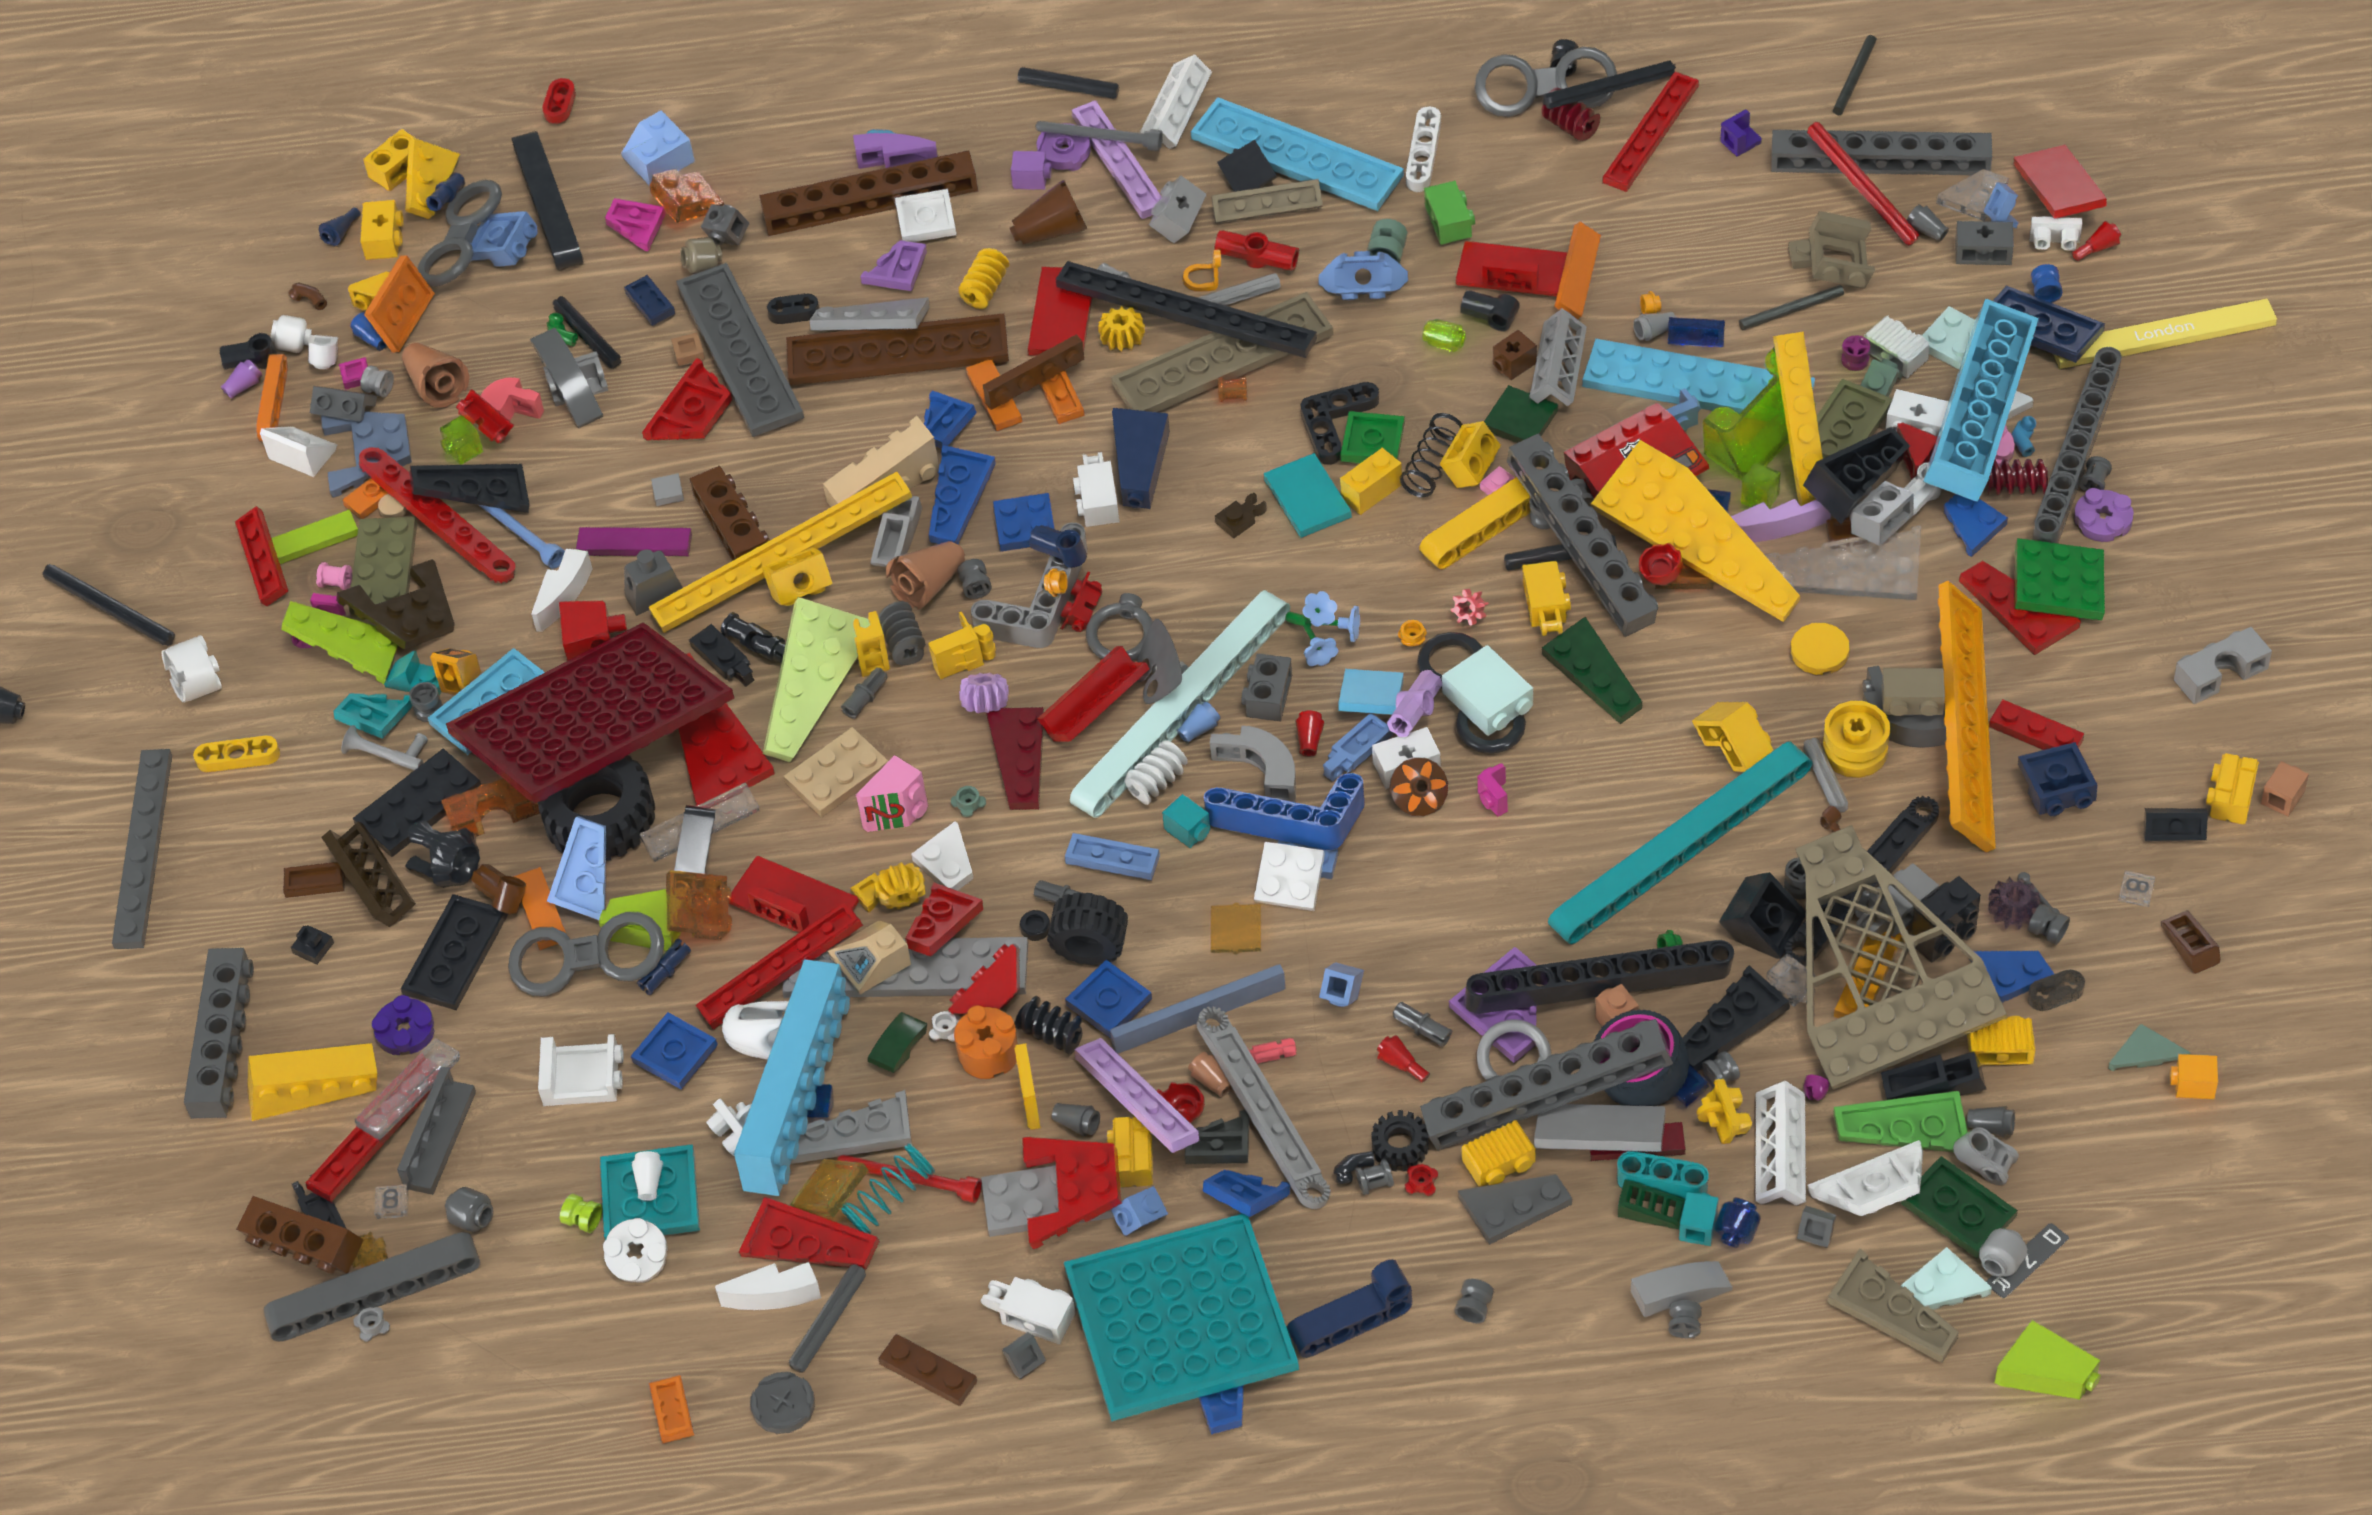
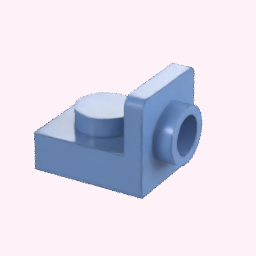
[1984,182,2019,228]

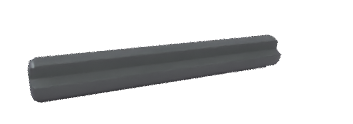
[789,1264,866,1372]

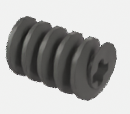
[878,601,926,665]

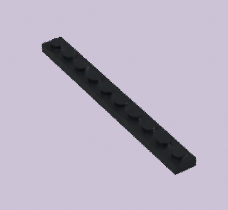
[1055,261,1317,358]

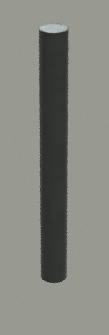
[1832,35,1877,115]
[1739,285,1844,330]

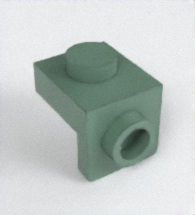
[1860,358,1903,397]

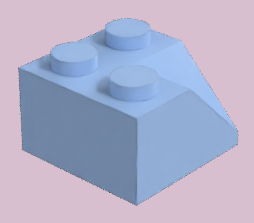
[621,110,695,187]

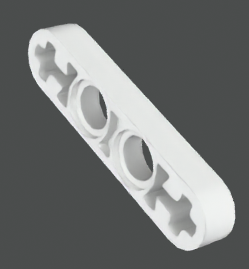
[1406,107,1441,192]

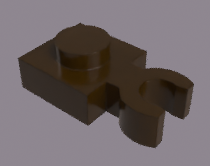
[1215,493,1267,538]

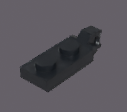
[689,624,755,687]

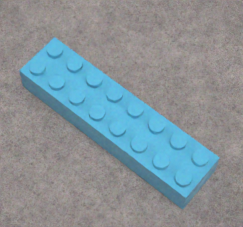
[1923,299,2039,502]
[734,959,850,1196]

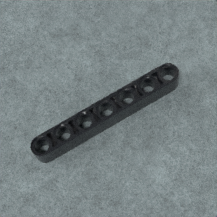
[511,130,584,270]

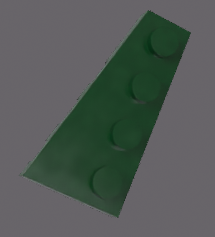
[1542,617,1643,724]

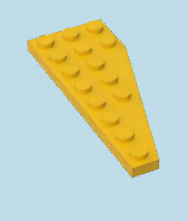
[1591,440,1800,622]

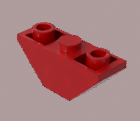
[948,944,1020,1014]

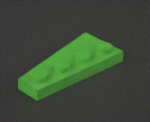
[1833,1091,1968,1152]

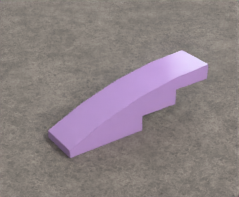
[1731,499,1831,543]

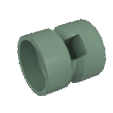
[1367,219,1408,264]

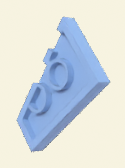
[547,816,606,920]

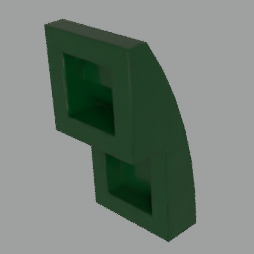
[867,1012,927,1073]

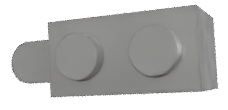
[1856,863,1939,940]

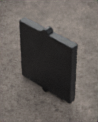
[1217,140,1277,192]

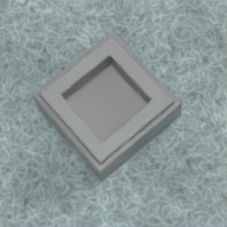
[651,473,684,506]

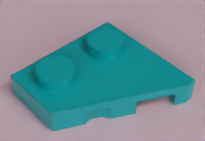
[333,693,413,739]

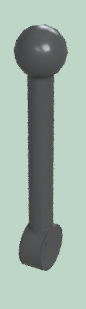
[2018,872,2060,915]

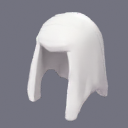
[722,1001,789,1060]

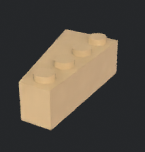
[823,416,939,507]

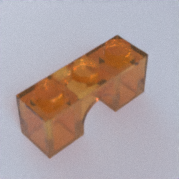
[441,778,540,837]

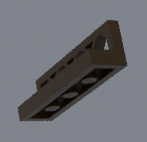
[321,821,416,927]

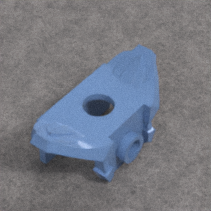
[1319,251,1408,300]

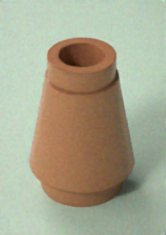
[1188,1052,1232,1097]

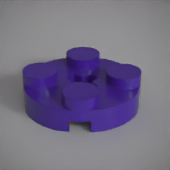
[372,995,435,1055]

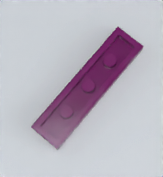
[576,527,692,556]

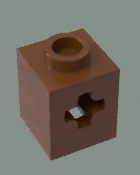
[1493,330,1537,380]

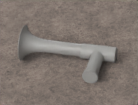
[341,725,428,770]

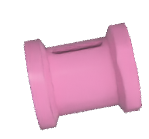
[316,562,352,590]

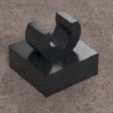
[291,925,334,965]

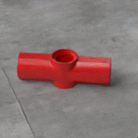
[1214,230,1299,271]

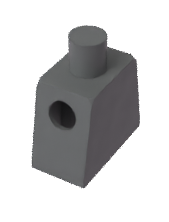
[624,549,683,616]

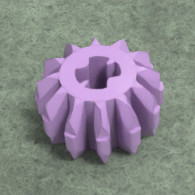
[959,672,1009,714]

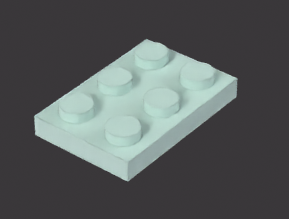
[1922,306,1975,370]

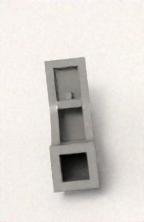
[1210,726,1296,802]

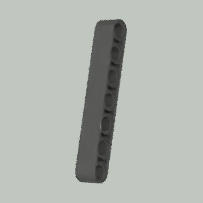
[263,1232,480,1341]

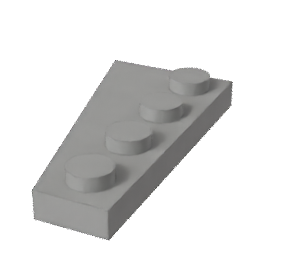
[810,297,930,330]

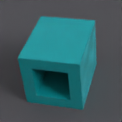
[1162,794,1210,848]
[1679,1192,1719,1246]

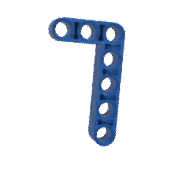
[1203,773,1365,850]

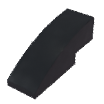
[1881,1051,1987,1100]

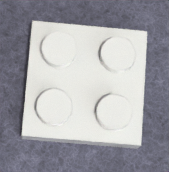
[895,189,956,242]
[1254,842,1325,911]

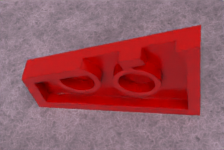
[905,883,983,957]

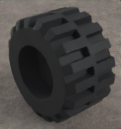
[1047,892,1128,965]

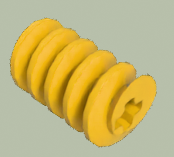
[958,248,1010,310]

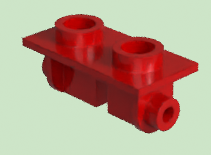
[455,389,514,444]
[1060,572,1103,632]

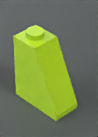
[599,886,692,951]
[1995,1320,2101,1400]

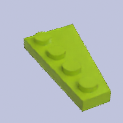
[281,601,398,684]

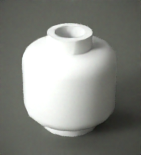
[271,315,312,353]

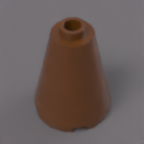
[1009,180,1087,245]

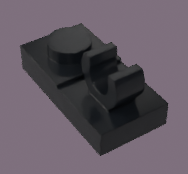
[2144,808,2208,841]

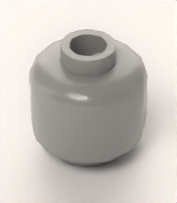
[1979,1228,2027,1277]

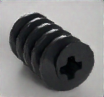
[1014,996,1083,1055]

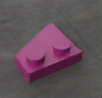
[605,198,666,251]

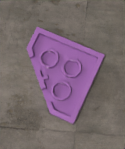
[1449,947,1537,1063]

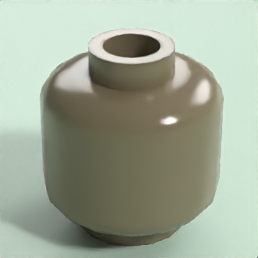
[680,237,722,274]

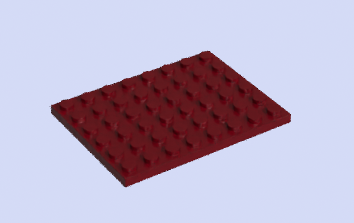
[446,622,735,804]

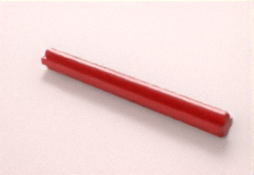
[1807,122,1919,246]

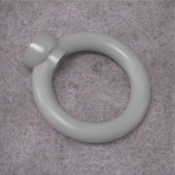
[1477,1019,1552,1093]

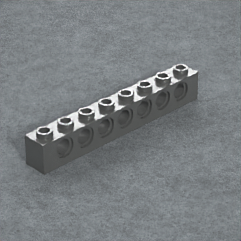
[1771,130,1992,176]
[1507,433,1658,637]
[1420,1019,1673,1151]

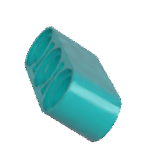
[1617,1151,1709,1199]

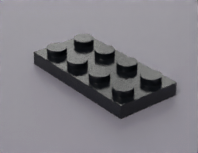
[353,748,482,857]

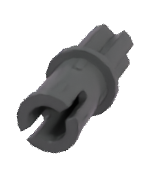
[841,667,888,719]
[1034,880,1082,903]
[1393,1002,1452,1047]

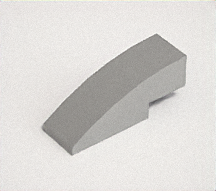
[870,496,922,567]
[1631,1261,1732,1318]

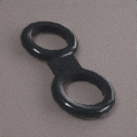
[1417,632,1526,754]

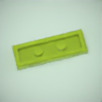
[272,509,358,564]

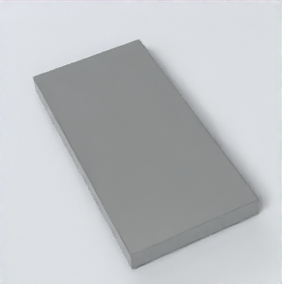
[1534,1104,1666,1152]

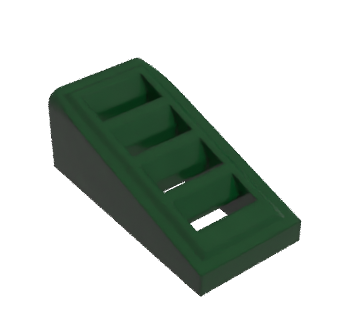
[1618,1180,1685,1230]

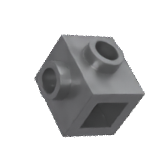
[700,204,749,246]

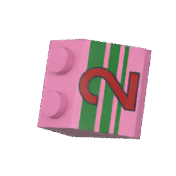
[856,755,928,832]

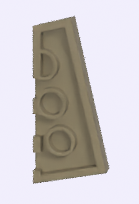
[1828,1249,1959,1363]

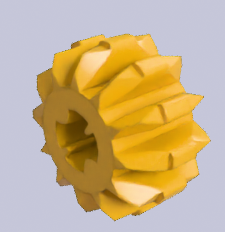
[1098,306,1145,352]
[874,862,926,910]

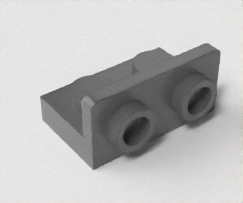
[310,386,377,422]

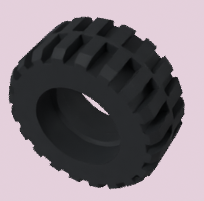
[538,755,655,861]

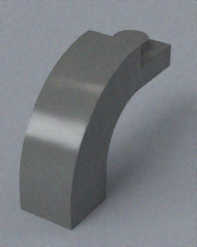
[1862,665,1946,748]

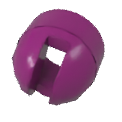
[1803,1075,1830,1101]

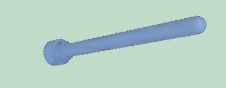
[479,505,565,569]

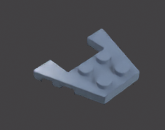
[321,412,412,498]

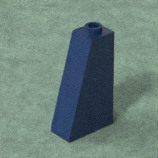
[1112,408,1170,509]

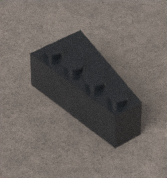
[1803,427,1910,524]

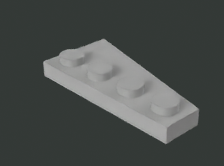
[791,1090,912,1164]

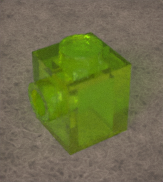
[440,415,484,465]
[1741,462,1781,509]

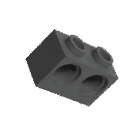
[1241,653,1292,722]

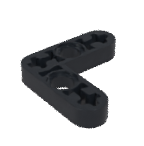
[1300,382,1379,465]

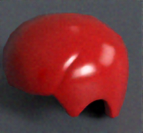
[1639,543,1683,586]
[1157,1082,1205,1123]

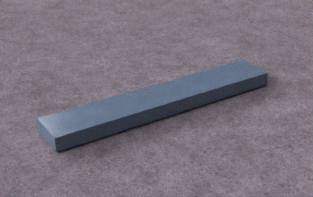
[1110,964,1286,1054]

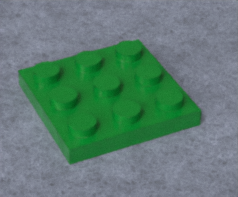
[2015,538,2105,620]

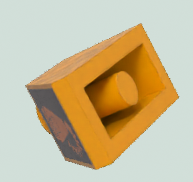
[430,648,481,695]

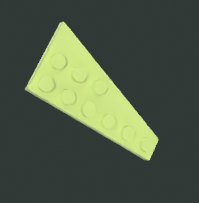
[763,597,870,762]

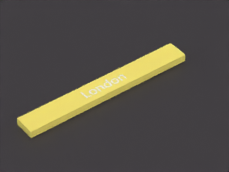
[2053,299,2277,369]

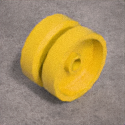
[1823,701,1890,778]

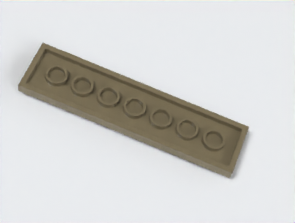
[1111,292,1333,412]

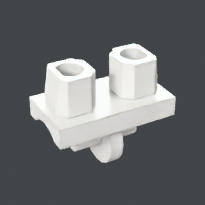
[2030,216,2082,250]
[706,1098,752,1156]

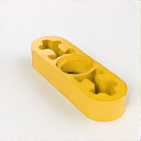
[193,735,280,772]

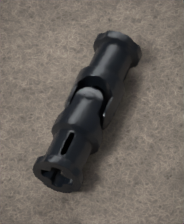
[721,612,786,664]

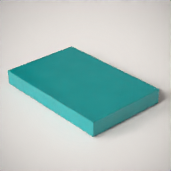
[1263,453,1352,538]

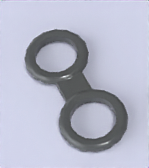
[1474,47,1618,117]
[417,180,502,287]
[508,912,664,996]

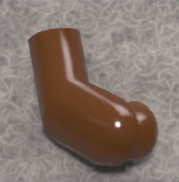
[289,282,327,310]

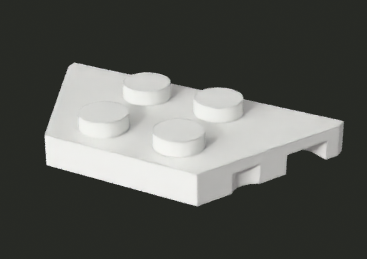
[1807,1140,1923,1216]

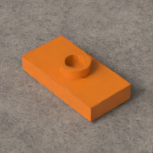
[342,479,389,519]
[649,1375,694,1443]

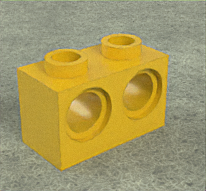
[363,129,417,192]
[1439,421,1501,488]

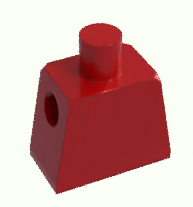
[559,601,627,661]

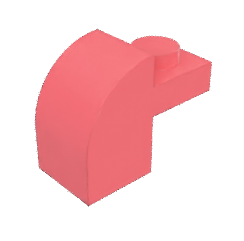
[481,377,544,421]

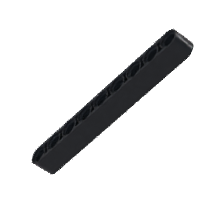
[1464,940,1734,1014]

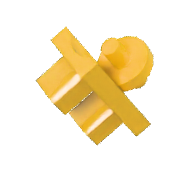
[1696,1079,1752,1144]

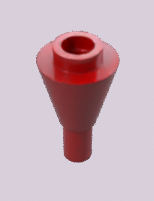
[2072,221,2121,261]
[1377,1035,1430,1083]

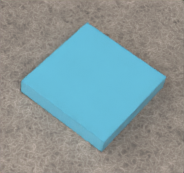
[1339,669,1404,715]

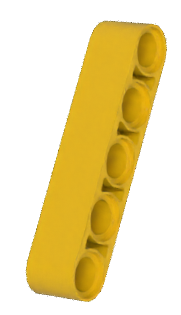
[1419,477,1531,570]

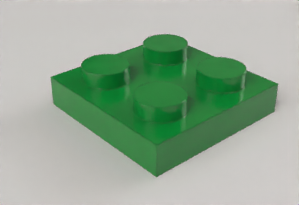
[1341,411,1405,463]

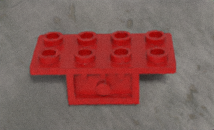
[1456,241,1568,297]
[727,856,859,933]

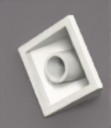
[260,426,337,477]

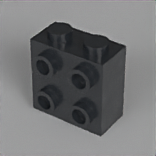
[1911,876,1981,963]

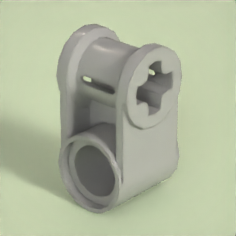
[1953,1127,2019,1185]

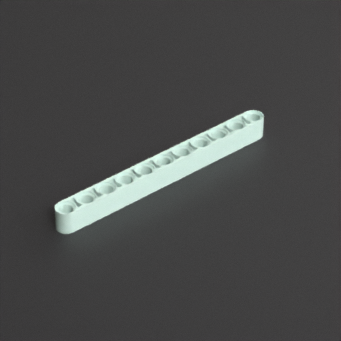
[1070,590,1290,818]

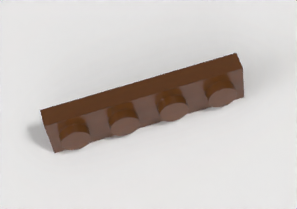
[983,335,1084,410]

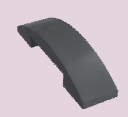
[530,327,603,428]

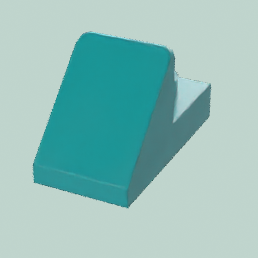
[384,651,441,696]

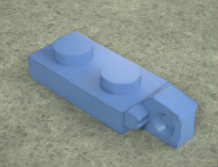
[1323,713,1393,781]

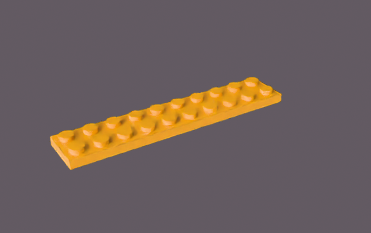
[1938,581,1996,852]

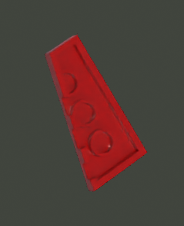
[1959,561,2081,656]

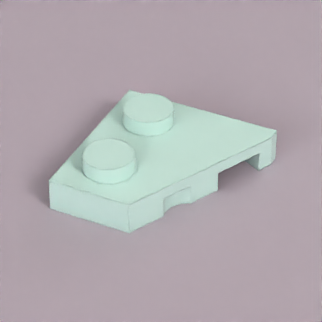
[1901,1247,1992,1310]

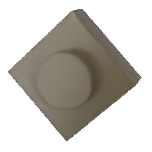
[1788,239,1812,269]

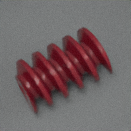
[1541,87,1601,141]
[1987,459,2048,495]

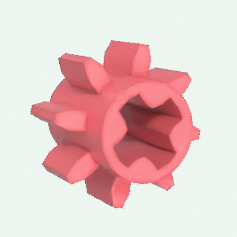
[1451,589,1489,625]

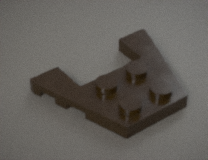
[336,559,455,650]

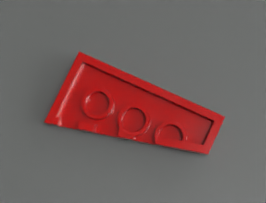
[738,1197,880,1269]

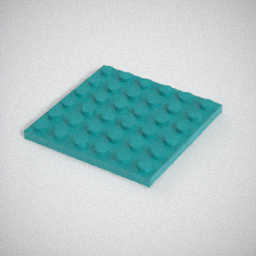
[1063,1214,1300,1421]

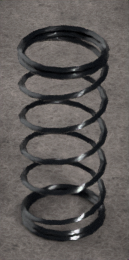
[1400,413,1463,497]

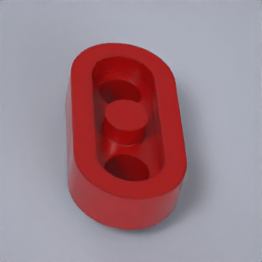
[542,78,576,123]

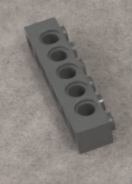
[184,948,254,1119]

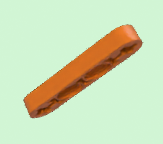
[256,354,288,442]

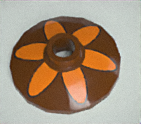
[1390,757,1448,817]

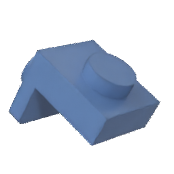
[1666,388,1700,431]
[1111,1186,1168,1236]

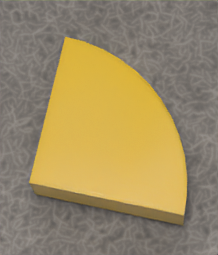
[850,873,879,913]

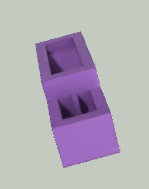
[853,133,938,169]

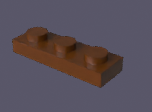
[878,1334,977,1406]

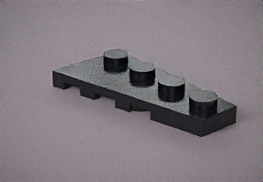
[409,464,530,513]

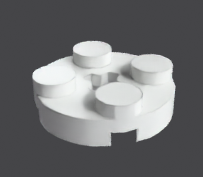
[603,1218,668,1283]

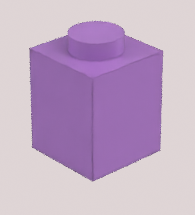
[1011,151,1052,190]

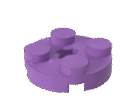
[1037,123,1091,171]
[2074,488,2133,542]

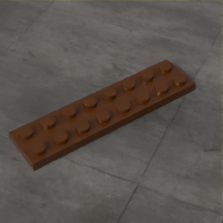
[786,313,1009,386]

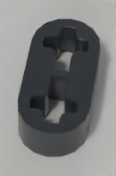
[767,293,820,324]

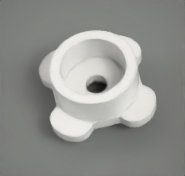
[929,1011,961,1042]

